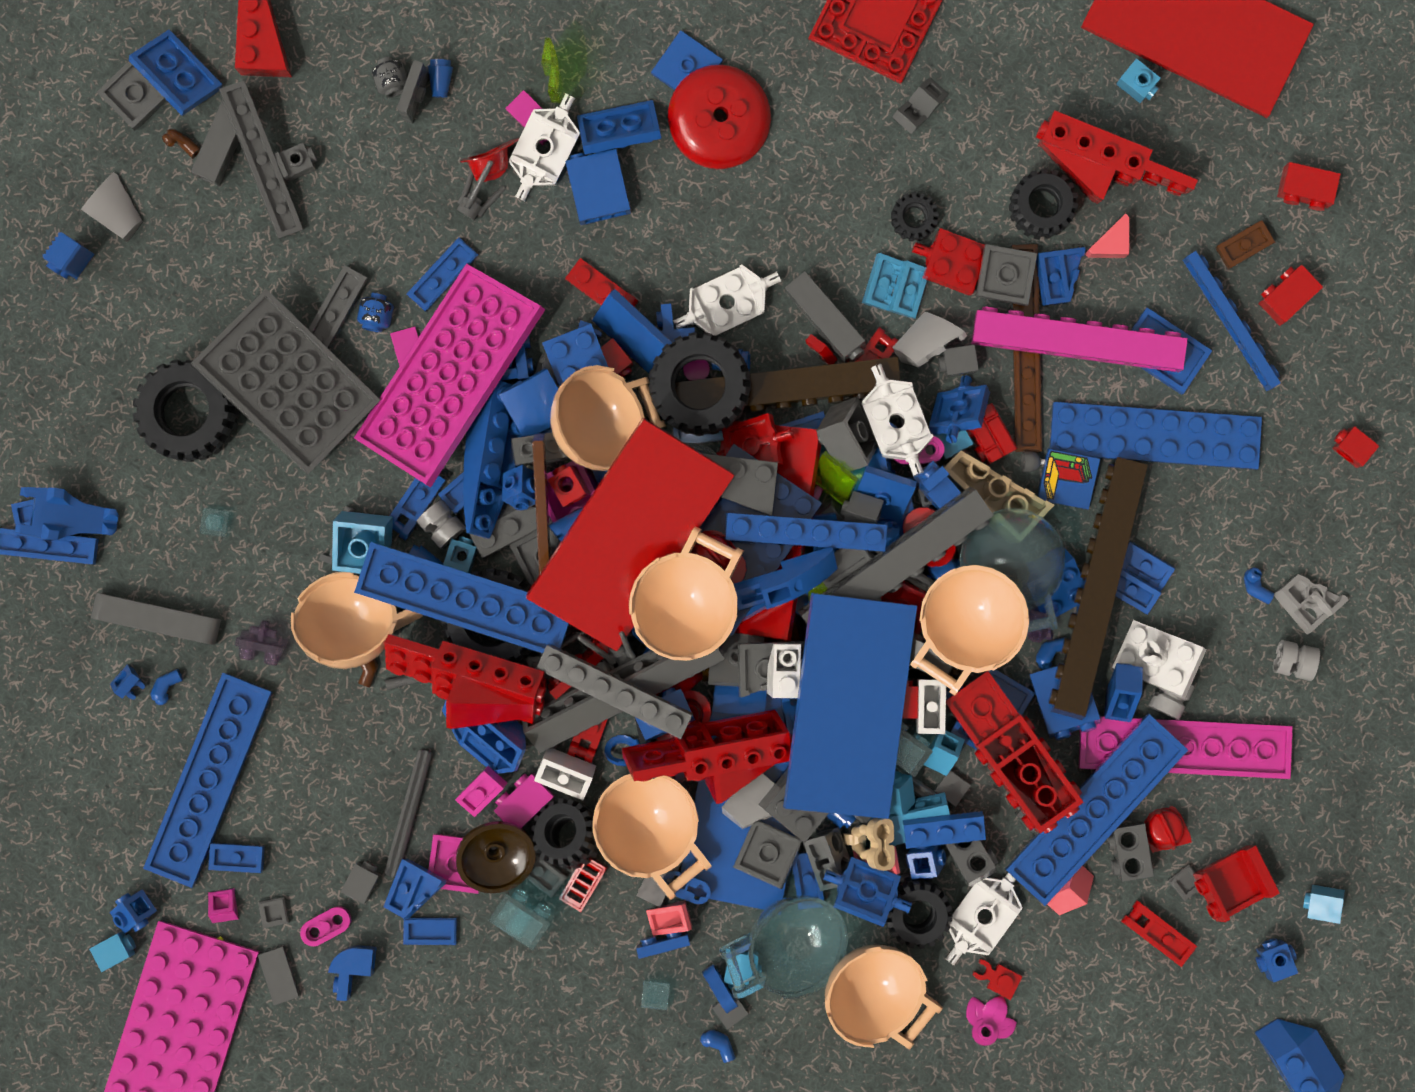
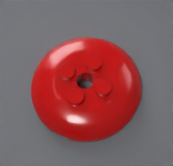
[668,65,771,169]

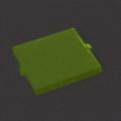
[815,451,858,506]

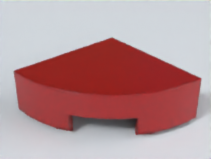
[805,334,838,365]

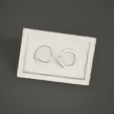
[1112,620,1206,698]

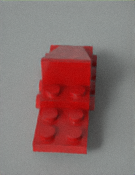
[1036,110,1198,204]
[385,634,546,729]
[946,671,1084,834]
[622,710,792,804]

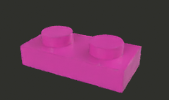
[455,766,507,817]

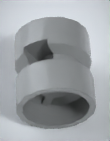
[417,500,466,549]
[1273,640,1320,681]
[1148,685,1195,720]

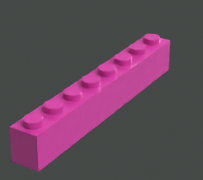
[971,307,1188,373]

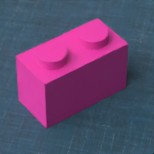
[494,773,555,828]

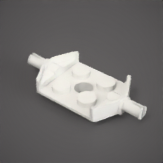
[509,93,581,202]
[673,264,781,336]
[862,364,933,476]
[945,873,1023,965]

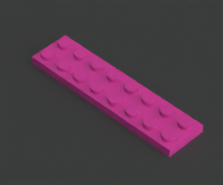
[1078,716,1293,779]

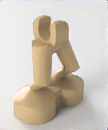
[843,818,895,871]

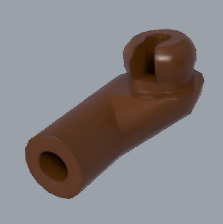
[162,129,200,159]
[358,659,378,688]

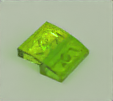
[541,37,562,104]

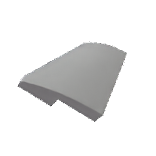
[81,172,143,242]
[892,312,967,367]
[1274,574,1349,634]
[722,774,775,829]

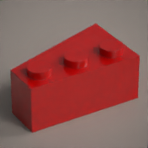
[235,0,292,77]

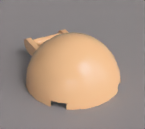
[550,365,666,471]
[629,526,744,661]
[910,565,1029,696]
[291,572,423,669]
[593,774,712,900]
[825,945,943,1049]

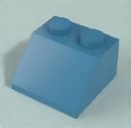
[332,511,393,574]

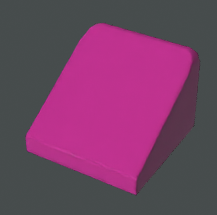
[208,889,239,923]

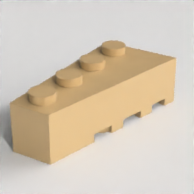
[944,451,1054,546]

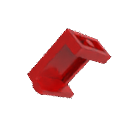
[1193,845,1280,922]

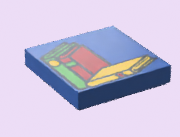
[1037,448,1100,510]

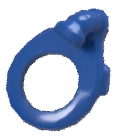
[605,735,640,766]

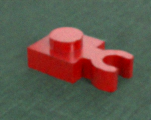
[972,959,1022,1000]

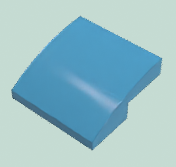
[862,253,927,319]

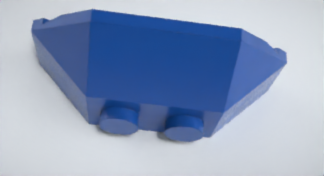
[442,701,526,774]
[1255,1019,1344,1092]

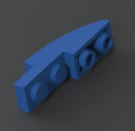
[733,546,838,610]

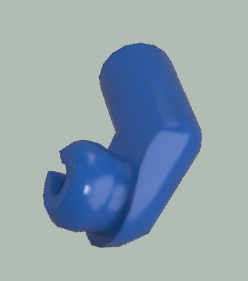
[1244,568,1274,604]
[1036,637,1065,670]
[151,669,183,705]
[701,1030,736,1063]

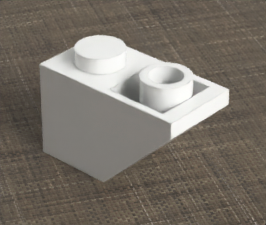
[767,644,801,698]

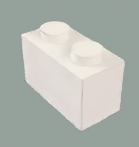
[916,679,946,734]
[534,748,596,800]

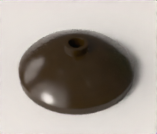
[456,821,536,893]

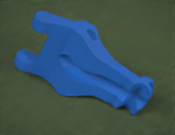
[15,487,119,541]

